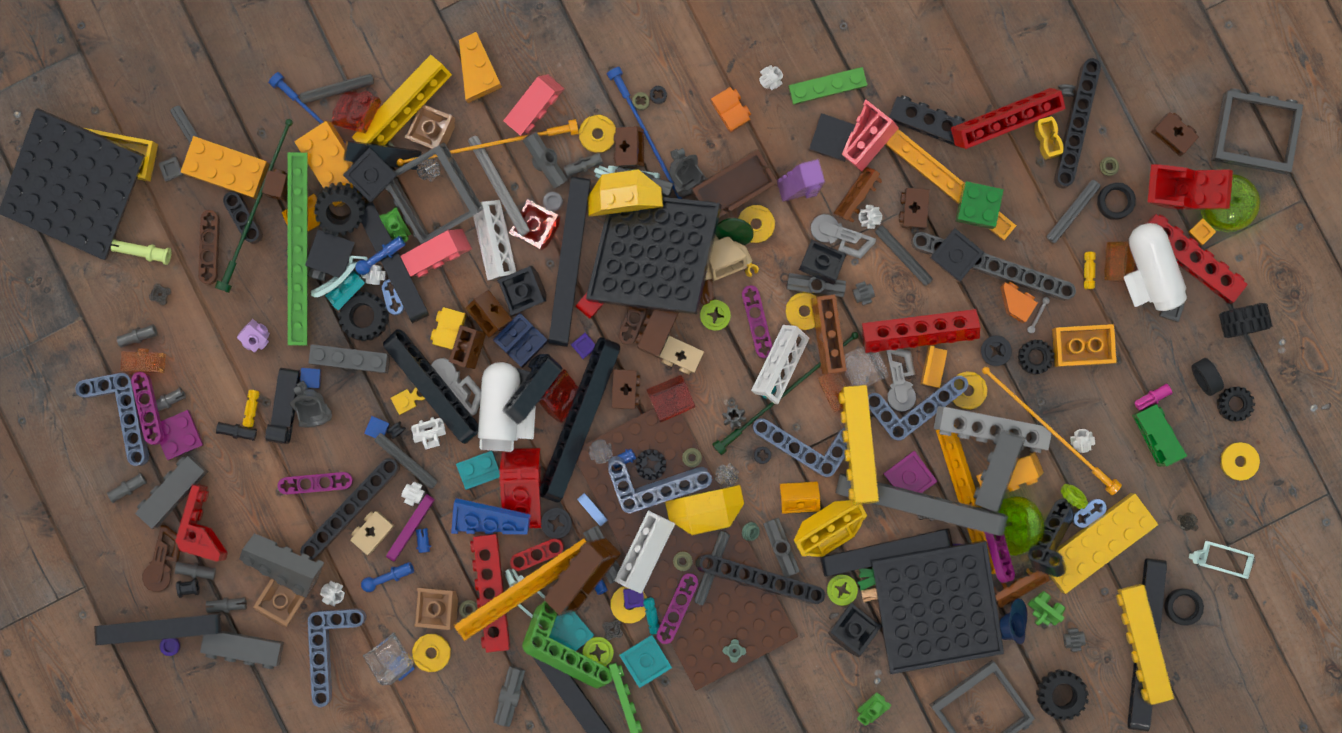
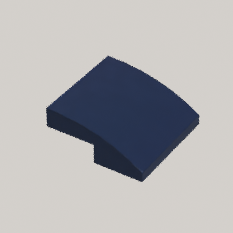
[493,313,549,368]

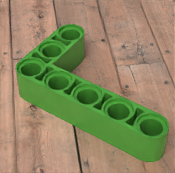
[522,601,613,689]

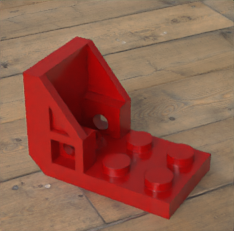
[1148,164,1233,210]
[500,448,541,528]
[175,484,228,562]

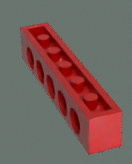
[951,88,1066,149]
[1146,214,1248,304]
[862,309,981,353]
[470,534,510,653]

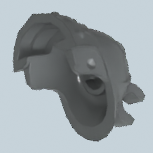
[669,148,707,197]
[290,381,332,428]

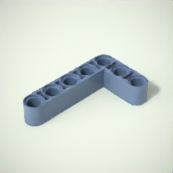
[75,373,149,466]
[868,376,968,440]
[753,419,847,477]
[608,456,712,513]
[308,608,367,707]

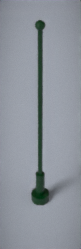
[215,119,293,293]
[712,332,859,456]

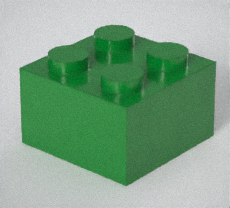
[955,181,1004,229]

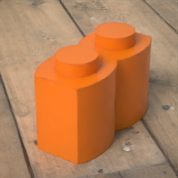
[710,87,751,133]

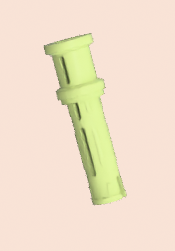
[111,239,171,265]

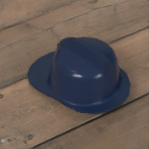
[1000,598,1028,644]

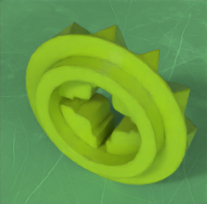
[700,300,731,331]
[1061,484,1088,509]
[827,574,858,606]
[583,637,614,666]

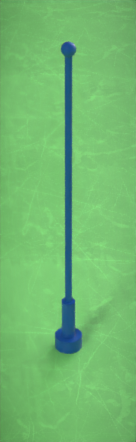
[606,66,682,199]
[268,72,346,144]

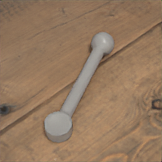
[1027,297,1050,333]

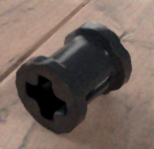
[176,578,200,598]

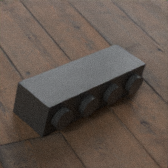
[308,344,390,374]
[974,430,1026,512]
[135,456,209,529]
[200,631,284,669]

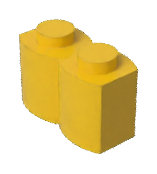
[1034,116,1063,160]
[430,307,467,350]

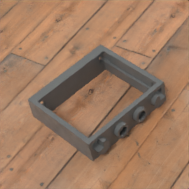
[1211,89,1303,175]
[385,142,484,244]
[929,660,1035,733]

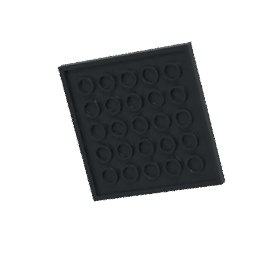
[0,108,146,260]
[586,197,722,315]
[871,540,1004,674]

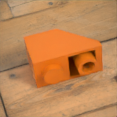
[1001,282,1038,323]

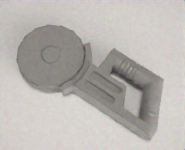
[811,214,877,259]
[886,349,916,411]
[431,358,481,415]

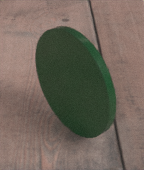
[716,218,754,245]

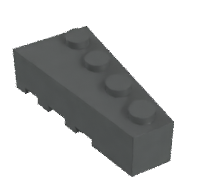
[239,533,324,598]

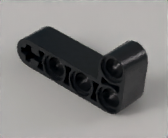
[503,354,562,424]
[265,367,300,444]
[1028,499,1074,577]

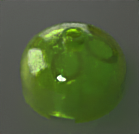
[1200,174,1260,232]
[994,496,1045,556]

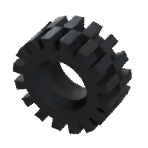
[1018,339,1055,374]
[1217,387,1255,421]

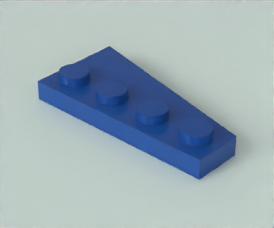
[451,498,531,535]

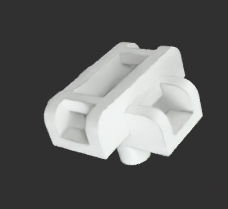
[411,417,446,450]

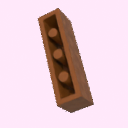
[811,294,847,374]

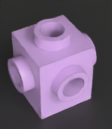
[237,318,270,353]

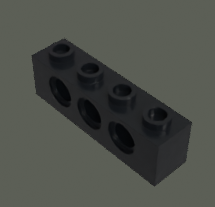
[889,95,965,147]

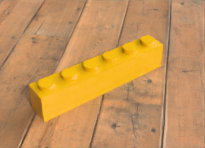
[352,55,452,145]
[839,385,879,505]
[1116,584,1174,705]

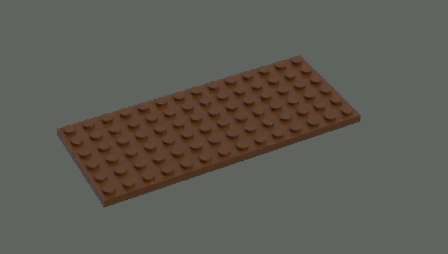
[577,398,798,691]

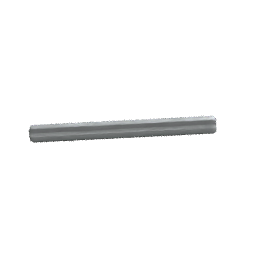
[468,135,530,236]

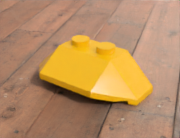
[588,169,663,217]
[665,485,744,535]
[794,500,867,557]

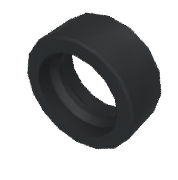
[1097,182,1136,220]
[1191,358,1224,396]
[1164,588,1204,626]

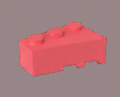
[503,74,565,136]
[842,99,899,172]
[401,229,472,278]

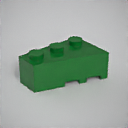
[1132,404,1187,467]

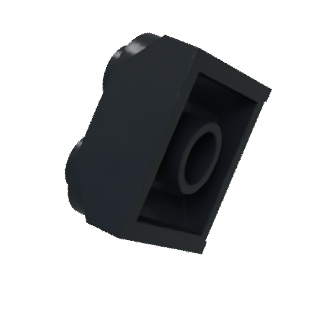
[497,266,547,316]
[828,602,882,657]

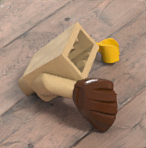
[700,235,759,305]

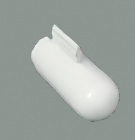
[1124,223,1187,311]
[478,362,536,452]

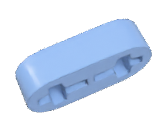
[382,279,404,315]
[577,493,608,526]
[1072,499,1106,528]

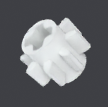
[760,65,783,90]
[859,205,882,229]
[361,264,386,285]
[1070,429,1095,453]
[401,482,425,506]
[320,581,345,606]

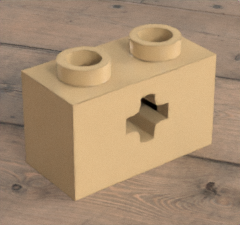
[660,336,704,375]
[350,511,395,555]

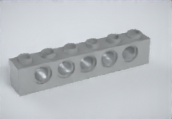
[934,406,1052,453]

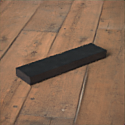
[343,140,422,170]

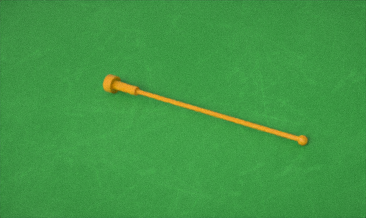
[397,119,579,166]
[982,367,1122,495]

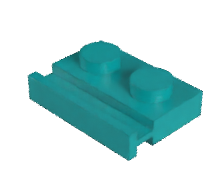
[456,451,500,490]

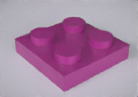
[153,410,204,460]
[883,451,937,493]

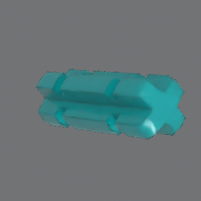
[643,597,660,635]

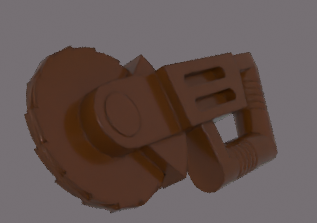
[142,525,180,592]

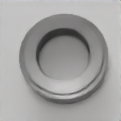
[543,192,563,212]

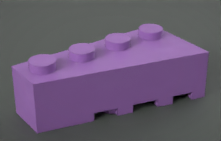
[777,160,825,202]

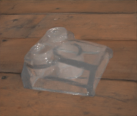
[845,346,889,386]
[363,632,414,686]

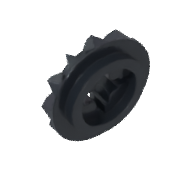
[981,336,1012,366]
[636,449,666,480]
[541,508,572,539]

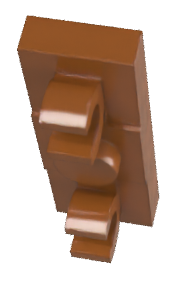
[834,167,882,222]
[994,568,1050,608]

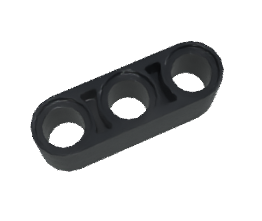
[223,192,263,244]

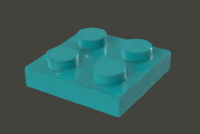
[325,270,365,310]
[542,611,594,659]
[619,635,672,688]

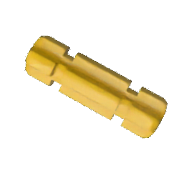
[1084,252,1096,289]
[242,390,259,427]

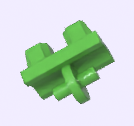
[379,208,411,242]
[1027,591,1065,626]
[857,692,891,726]

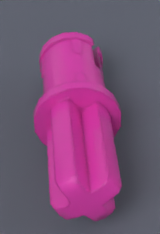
[1134,384,1172,411]

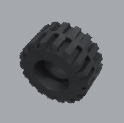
[314,182,365,235]
[338,292,389,341]
[1219,303,1273,338]
[1036,670,1089,721]

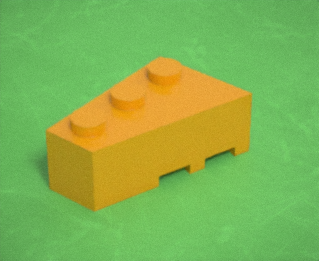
[459,32,502,103]
[976,452,1044,492]

